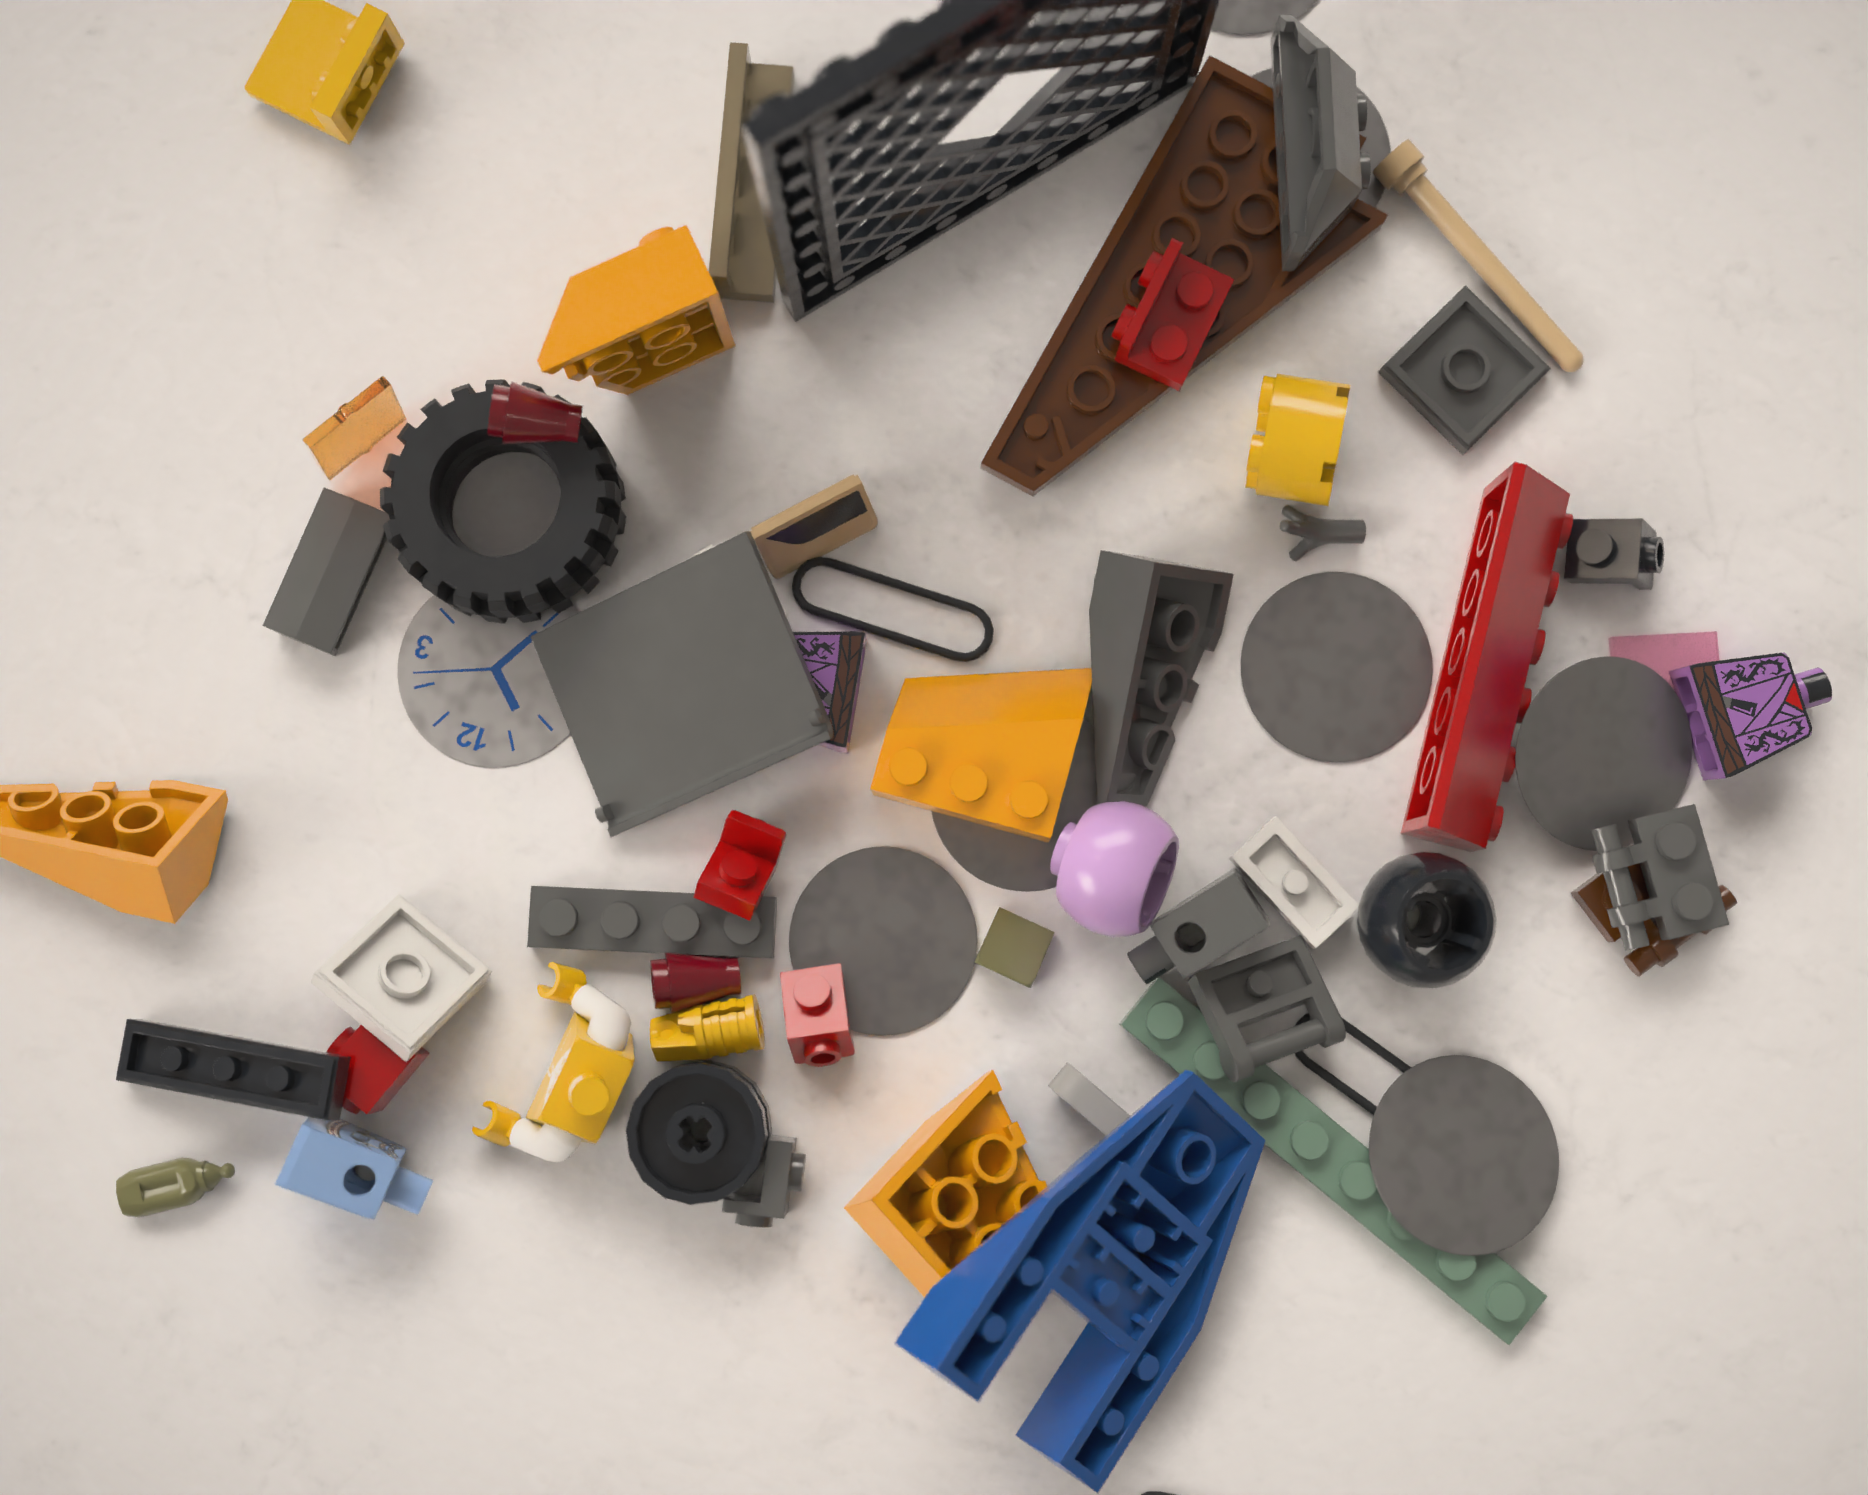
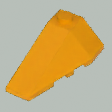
[0,780,228,924]

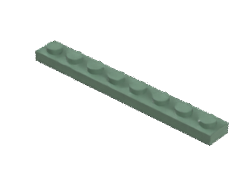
[1119,977,1548,1345]

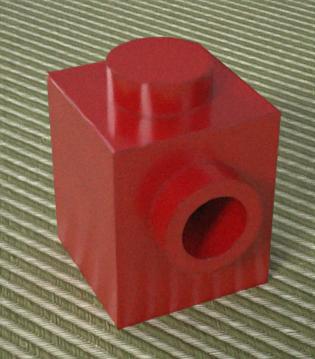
[326,1025,430,1115]

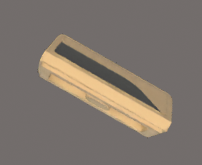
[750,474,878,579]

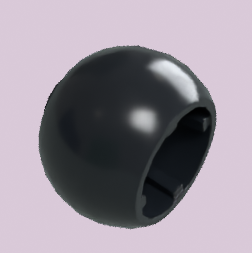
[1357,852,1496,988]

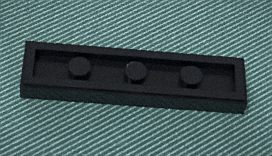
[116,1019,351,1121]

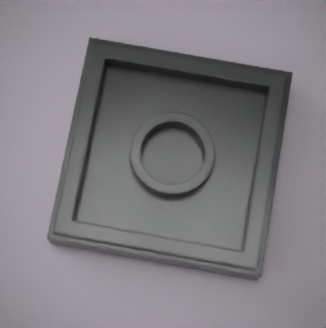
[1378,285,1551,455]

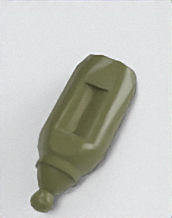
[116,1158,235,1218]

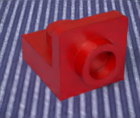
[693,810,787,921]

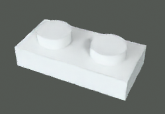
[1228,816,1359,949]

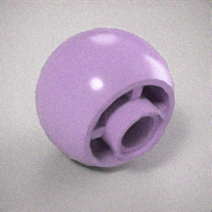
[1050,801,1179,937]

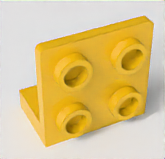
[245,0,405,145]

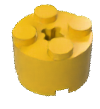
[1245,374,1351,506]

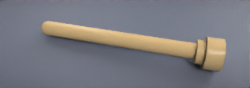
[1372,139,1584,372]

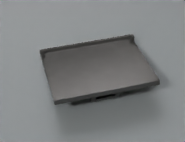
[530,531,833,837]

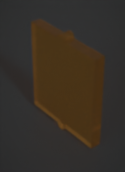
[302,375,406,481]

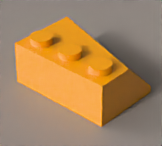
[537,225,735,395]

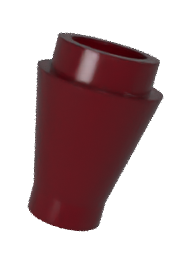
[488,381,583,444]
[650,952,741,1014]

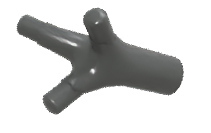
[1279,505,1366,562]

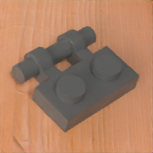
[1591,804,1729,951]

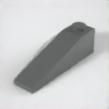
[1089,550,1234,807]

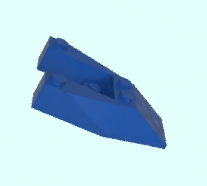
[894,1070,1266,1493]

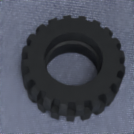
[380,379,626,624]

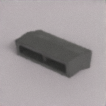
[262,487,390,657]

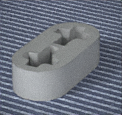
[1048,1062,1130,1136]

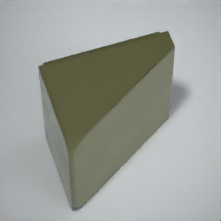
[974,907,1055,988]

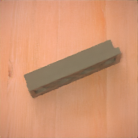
[709,42,794,303]

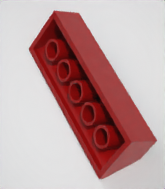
[1400,462,1573,852]

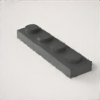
[527,886,777,958]

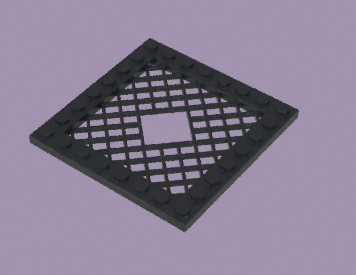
[742,0,1219,322]

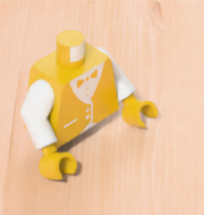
[472,962,635,1162]

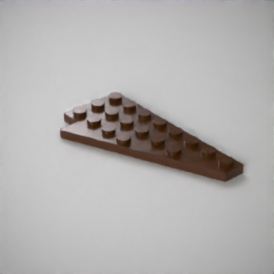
[981,55,1388,497]

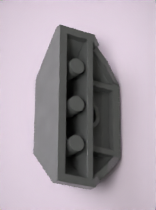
[1270,15,1371,271]

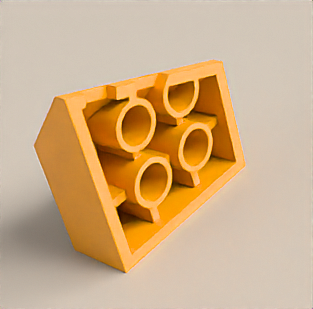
[870,668,1092,843]
[844,1070,1047,1298]

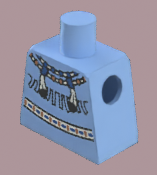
[275,1117,433,1219]

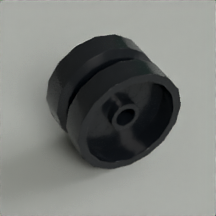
[626,1060,772,1205]

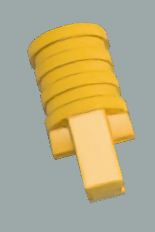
[650,994,765,1062]

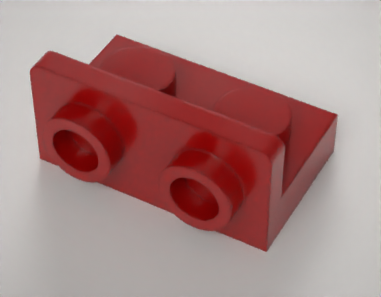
[1111,238,1235,392]

